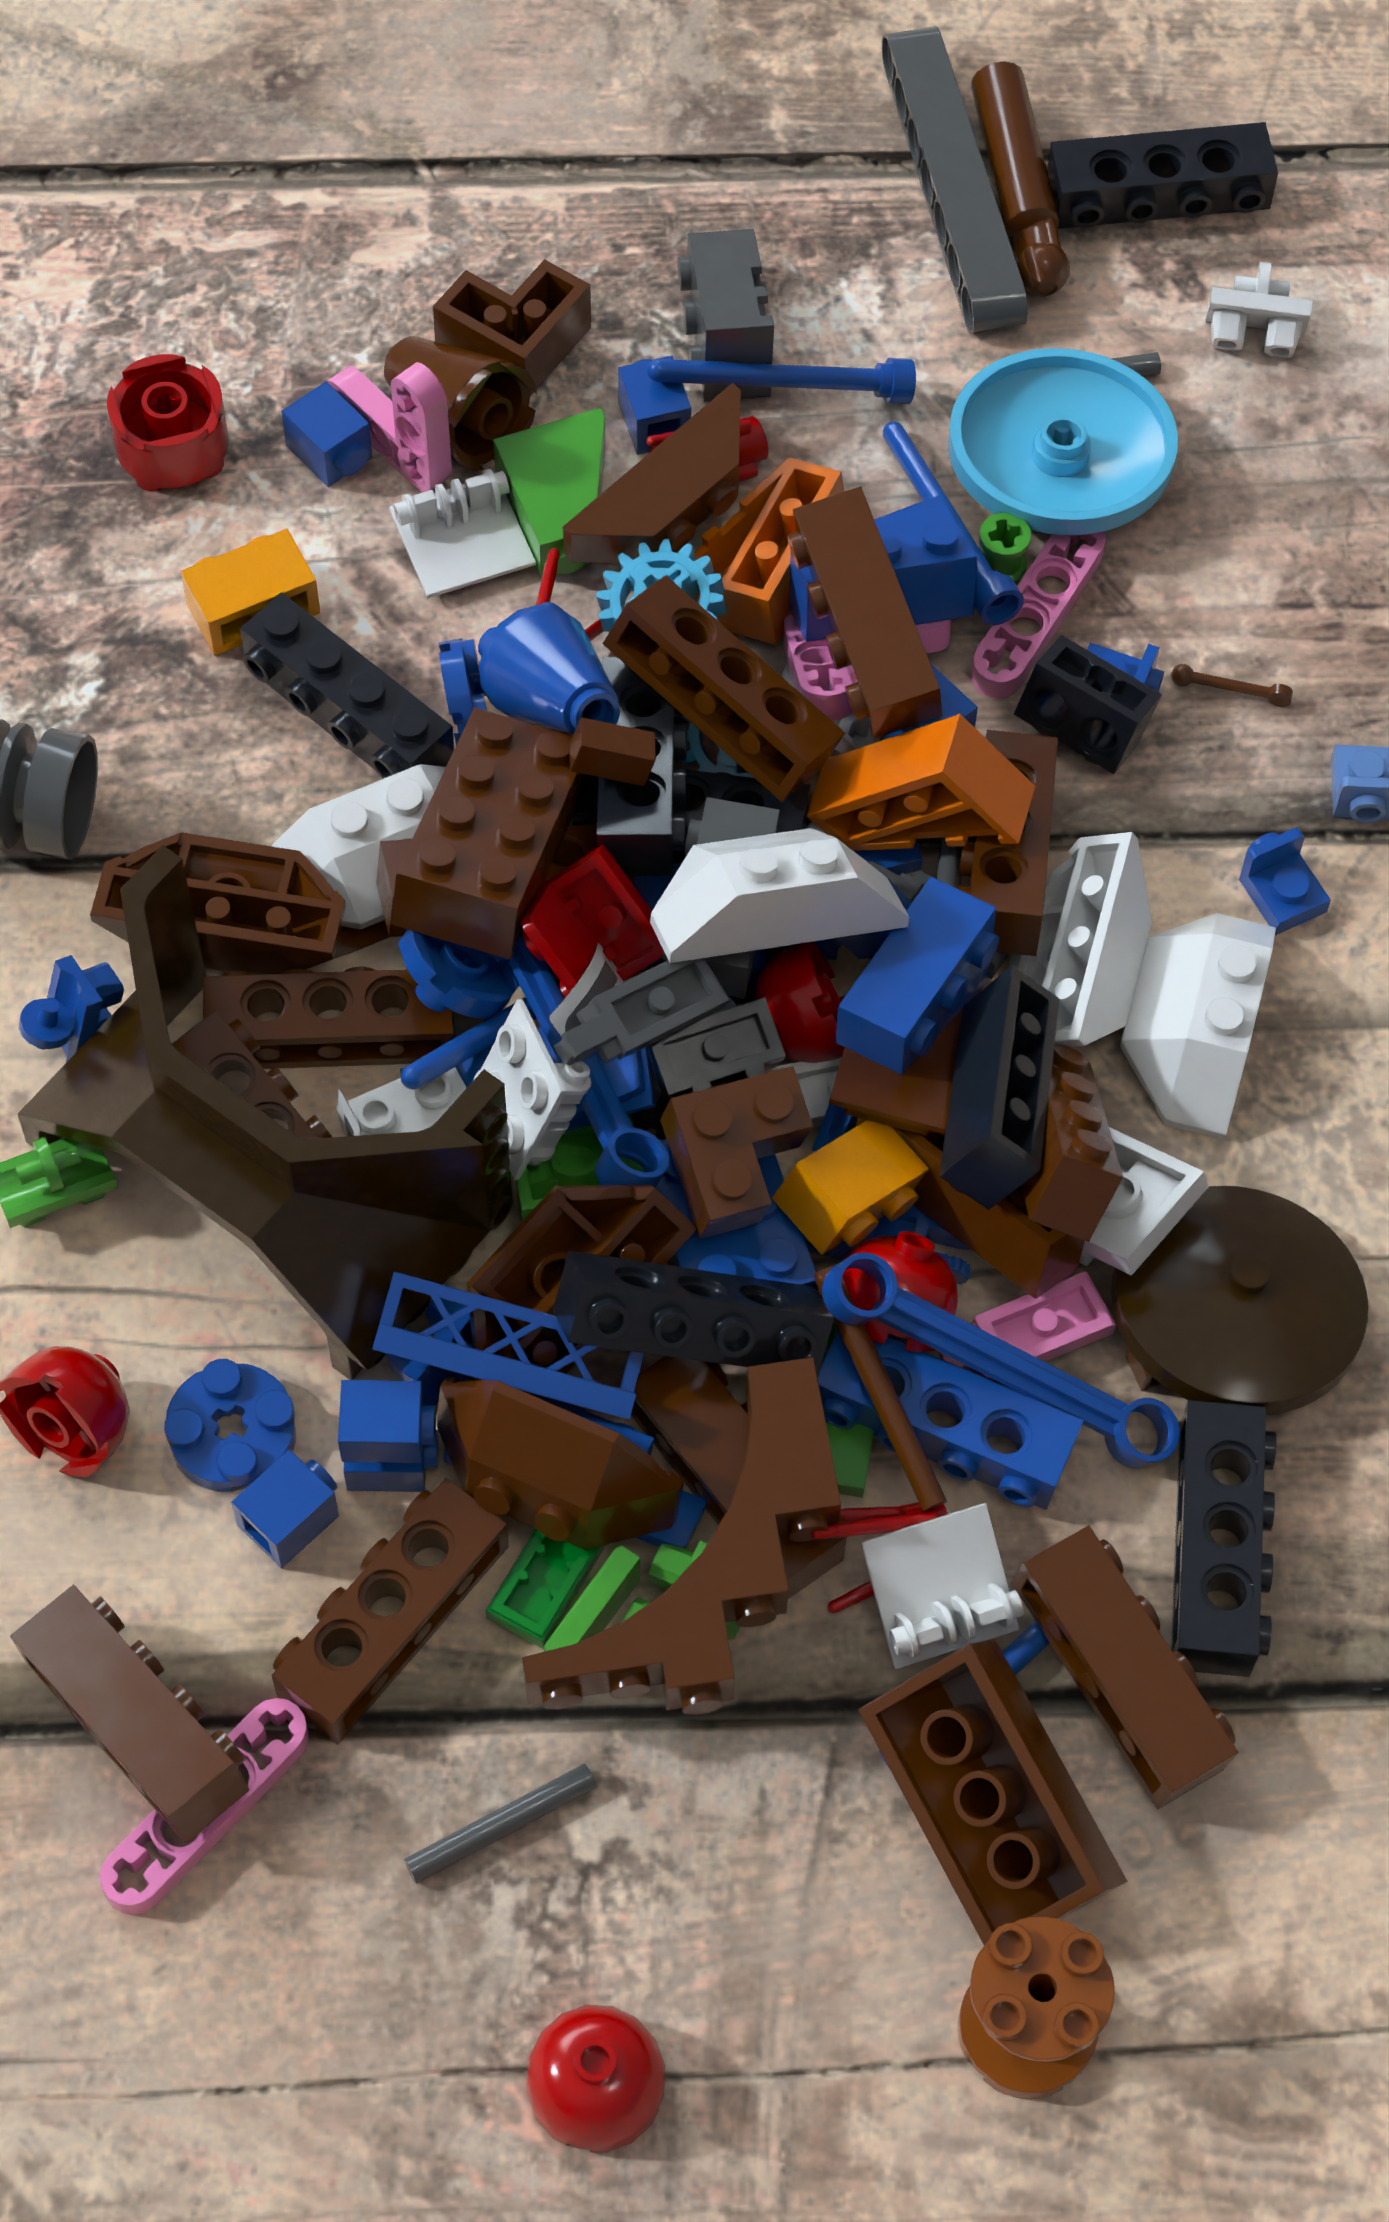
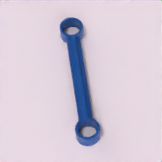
[488,933,669,1188]
[822,1253,1180,1469]

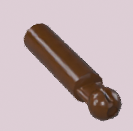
[971,61,1070,297]

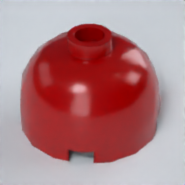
[754,941,845,1063]
[842,1231,959,1352]
[0,1346,130,1477]
[526,2005,665,2153]

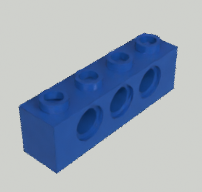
[817,1331,1084,1510]

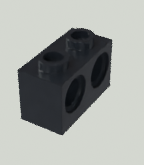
[1013,635,1162,774]

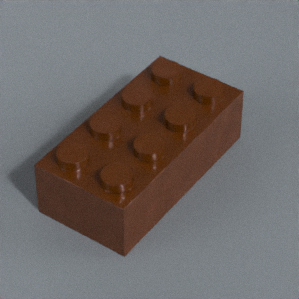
[391,707,586,960]

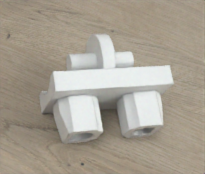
[1205,262,1313,358]

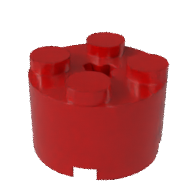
[107,354,229,491]

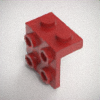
[521,844,663,997]

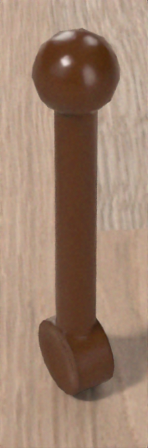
[1171,664,1293,707]

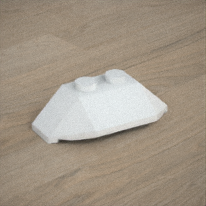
[271,764,446,930]
[650,828,910,963]
[1008,832,1152,1047]
[1120,913,1276,1140]

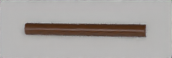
[813,1265,947,1512]

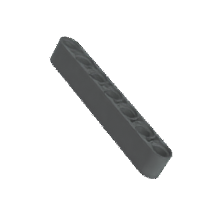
[882,26,1028,334]

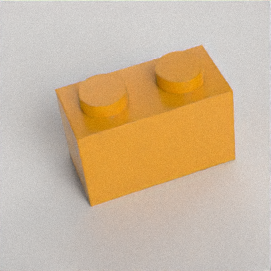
[181,528,320,656]
[772,1120,929,1255]

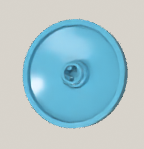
[948,348,1178,535]

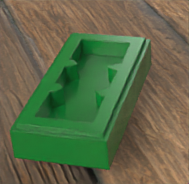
[485,1529,607,1649]

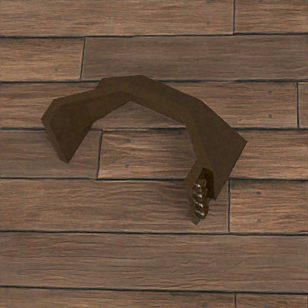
[17,845,513,1380]

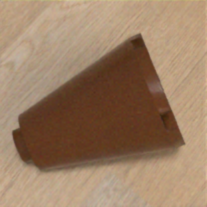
[384,336,537,471]

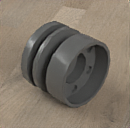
[0,719,98,860]

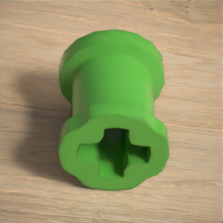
[979,513,1032,585]

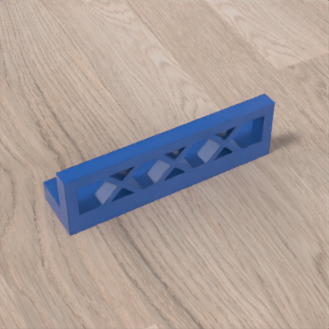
[372,1272,644,1419]

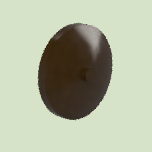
[1111,1186,1369,1415]

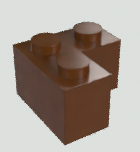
[433,259,591,397]
[660,1066,813,1240]

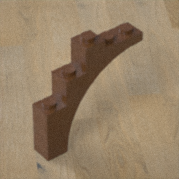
[522,1357,841,1715]

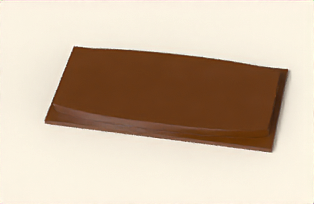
[829,959,983,1136]

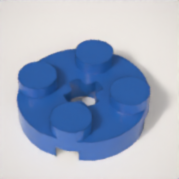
[439,638,487,745]
[398,930,519,1019]
[164,1359,296,1492]

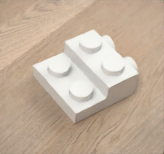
[1079,1127,1208,1276]

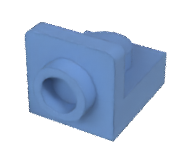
[1331,745,1389,823]

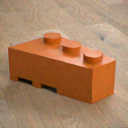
[694,457,845,645]
[807,714,1036,851]

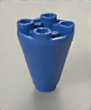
[478,602,620,736]

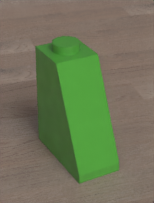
[493,408,605,579]

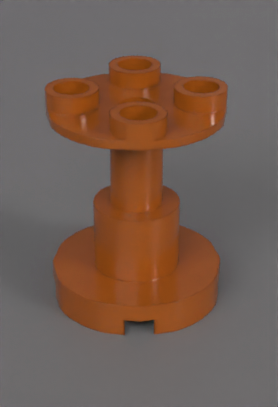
[958,1917,1115,2099]

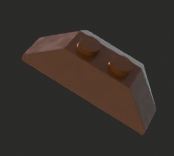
[562,383,741,567]
[90,832,346,975]
[467,1184,698,1395]
[436,1377,684,1550]

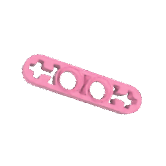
[971,531,1106,698]
[100,1698,309,1915]

